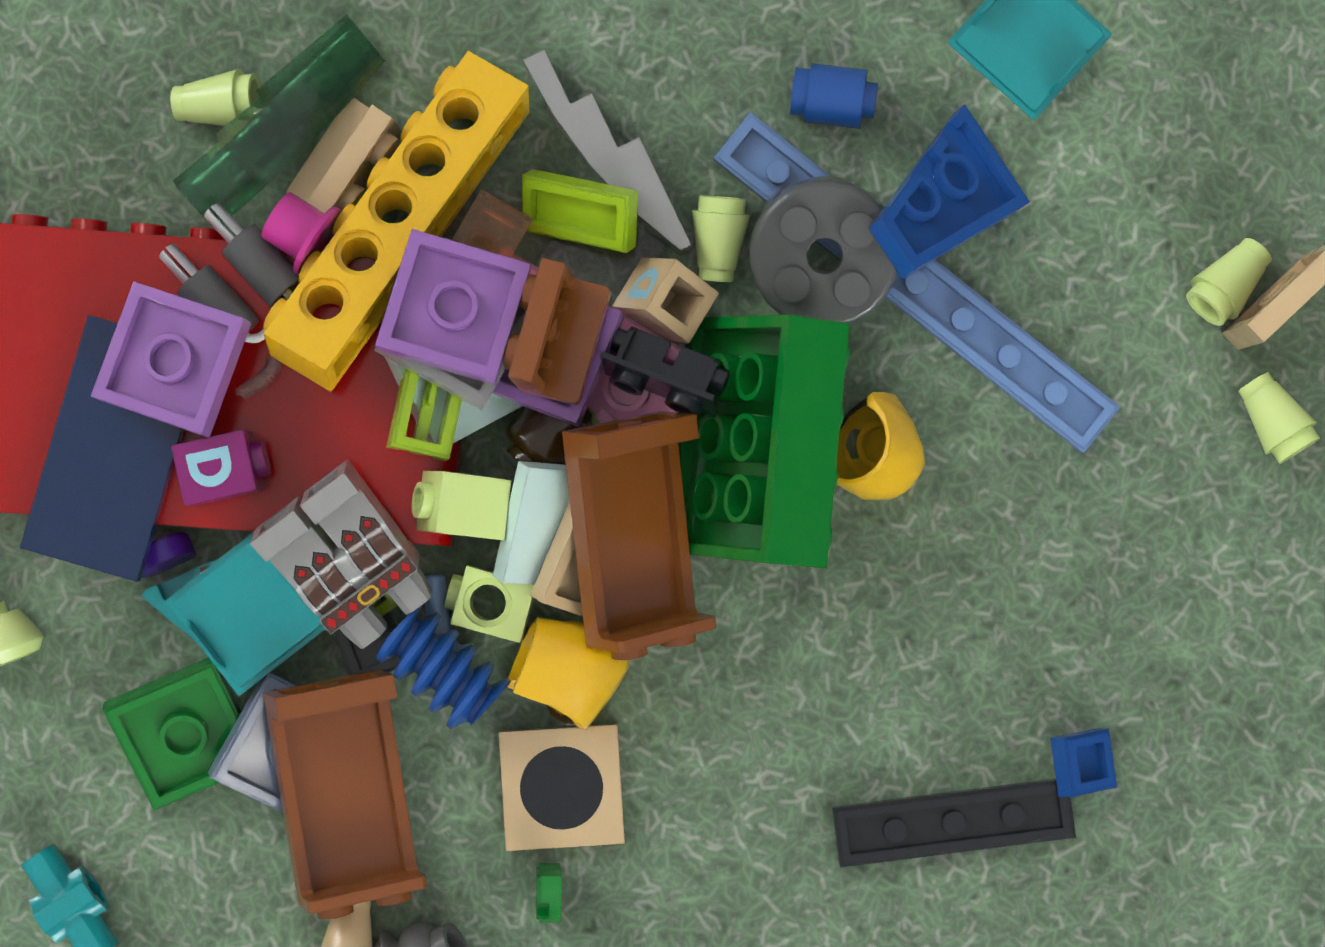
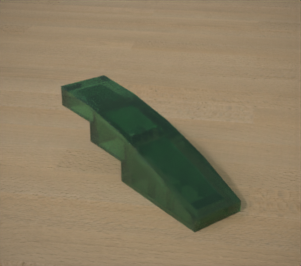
[173,14,385,228]

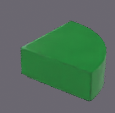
[536,863,562,923]

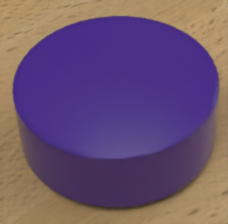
[142,532,196,578]

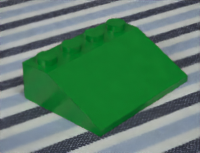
[678,315,850,569]

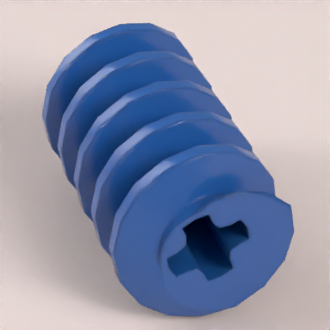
[376,606,511,729]

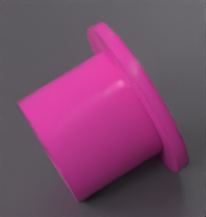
[261,192,342,276]

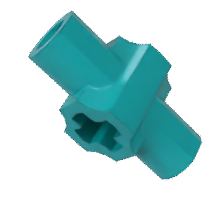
[21,844,119,947]

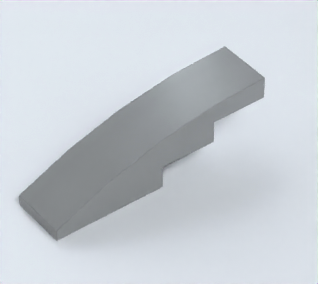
[523,50,691,256]

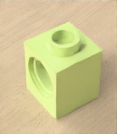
[411,471,511,541]
[444,565,534,643]

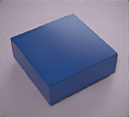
[1050,728,1117,797]

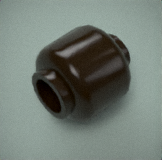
[506,407,592,465]

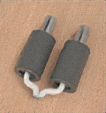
[159,203,300,343]

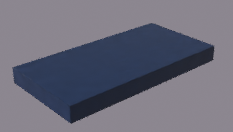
[20,315,185,582]

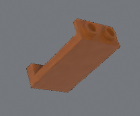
[562,411,716,660]
[263,669,427,919]

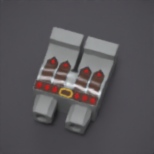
[250,459,432,649]

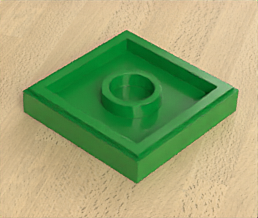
[102,657,241,810]

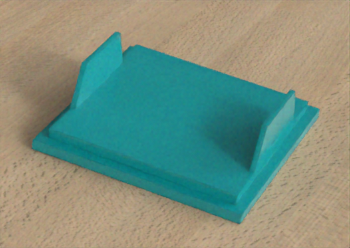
[947,0,1112,121]
[165,532,325,696]

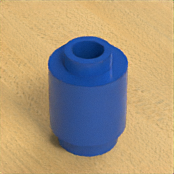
[790,63,878,129]

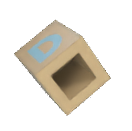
[612,257,719,343]

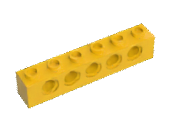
[263,51,530,392]

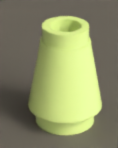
[170,69,264,128]
[692,195,751,282]
[1186,238,1272,326]
[1238,372,1320,464]

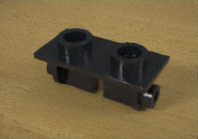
[600,326,731,418]

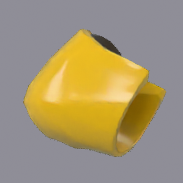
[836,392,925,500]
[507,617,629,730]

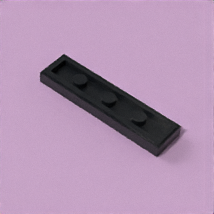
[832,778,1076,868]

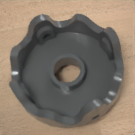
[749,176,897,324]

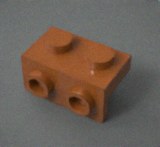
[504,258,611,405]

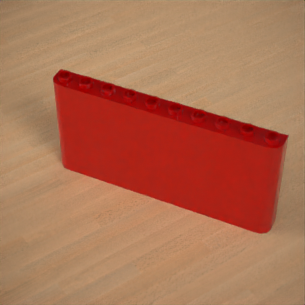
[0,214,462,546]

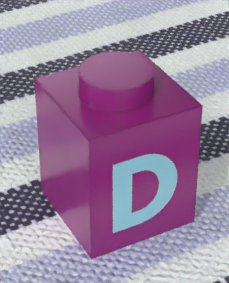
[171,429,271,506]

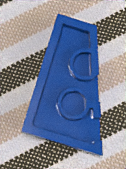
[869,104,1030,279]

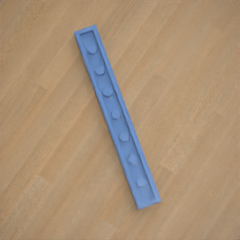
[713,112,1120,454]

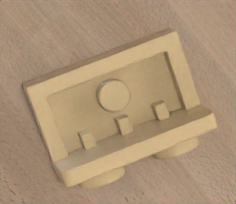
[287,97,401,213]

